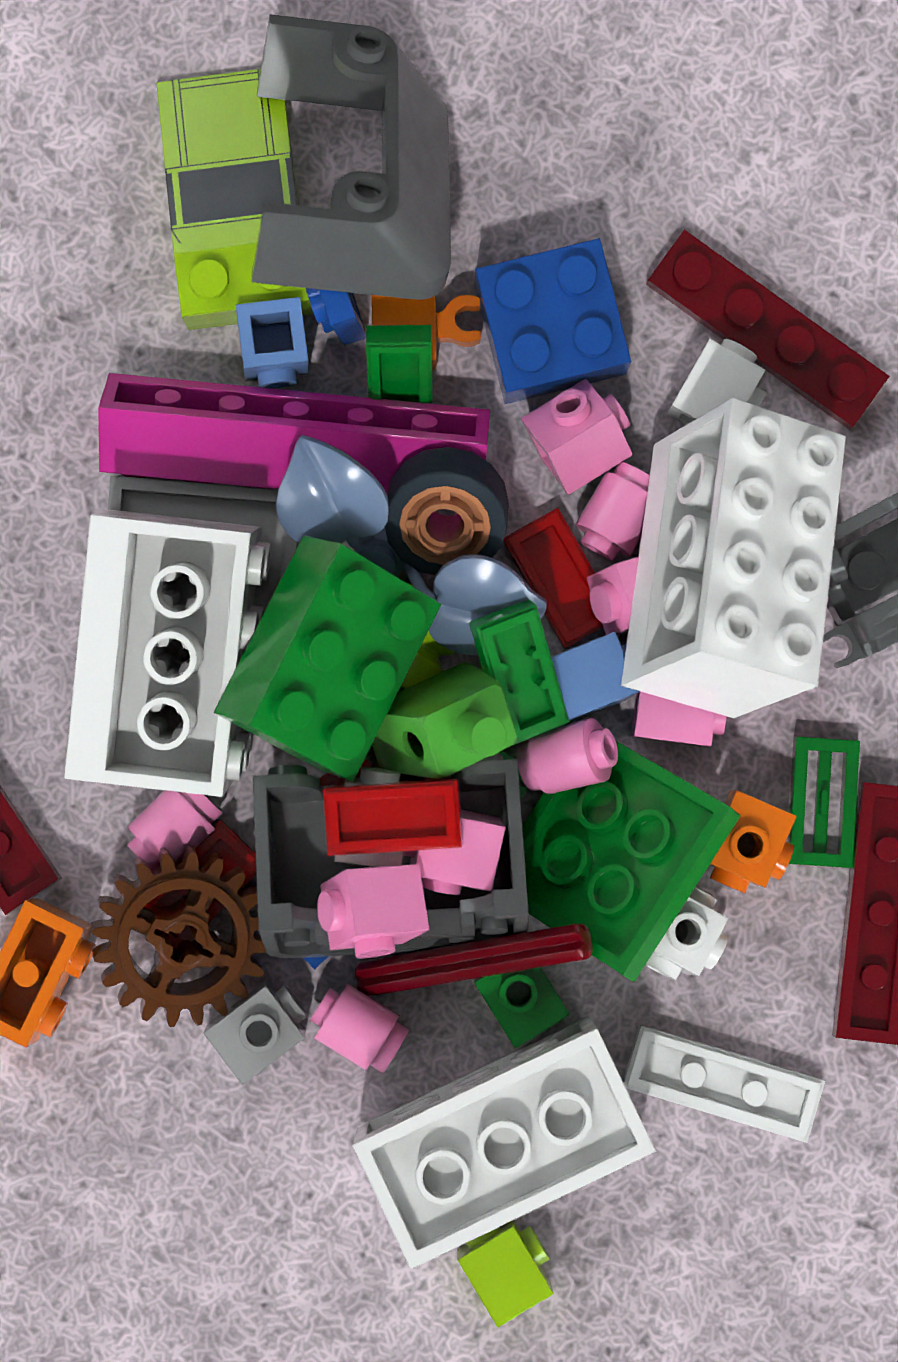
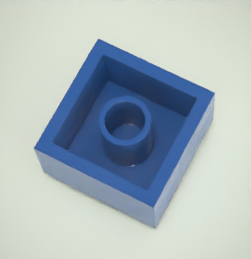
[474,238,631,404]

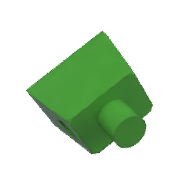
[372,662,517,779]

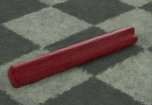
[355,924,593,996]

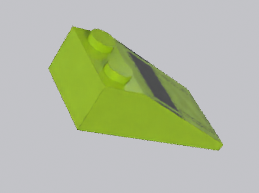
[156,69,313,330]

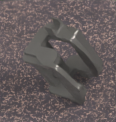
[823,493,898,668]

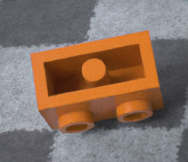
[0,898,96,1048]

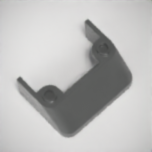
[251,14,451,300]

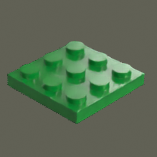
[522,740,741,982]

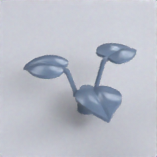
[276,435,547,655]

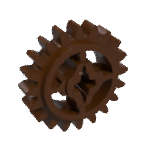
[91,846,266,1027]

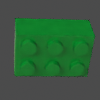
[213,535,442,782]

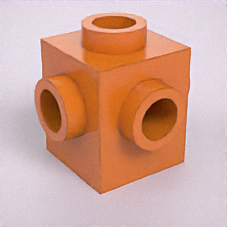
[710,790,796,893]

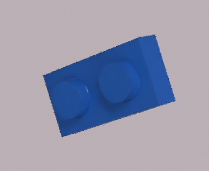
[306,288,366,346]

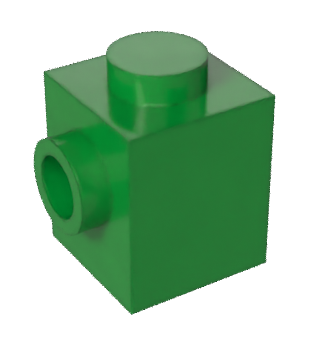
[473,967,570,1049]

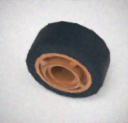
[385,447,509,575]

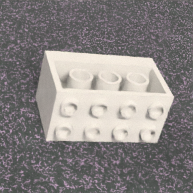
[621,398,846,718]
[64,510,271,797]
[353,1016,656,1269]

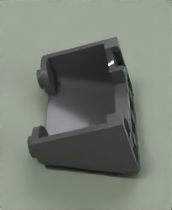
[253,754,529,958]

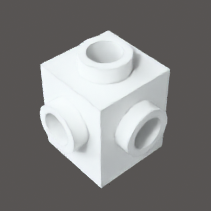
[645,887,729,981]

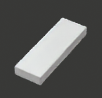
[623,1024,825,1143]

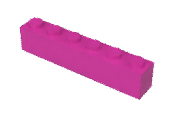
[98,373,490,495]

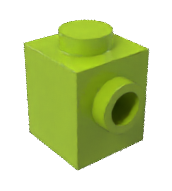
[457,1220,554,1328]

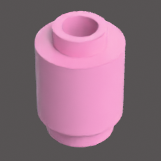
[575,462,650,561]
[517,718,618,794]
[127,790,222,869]
[310,984,410,1073]

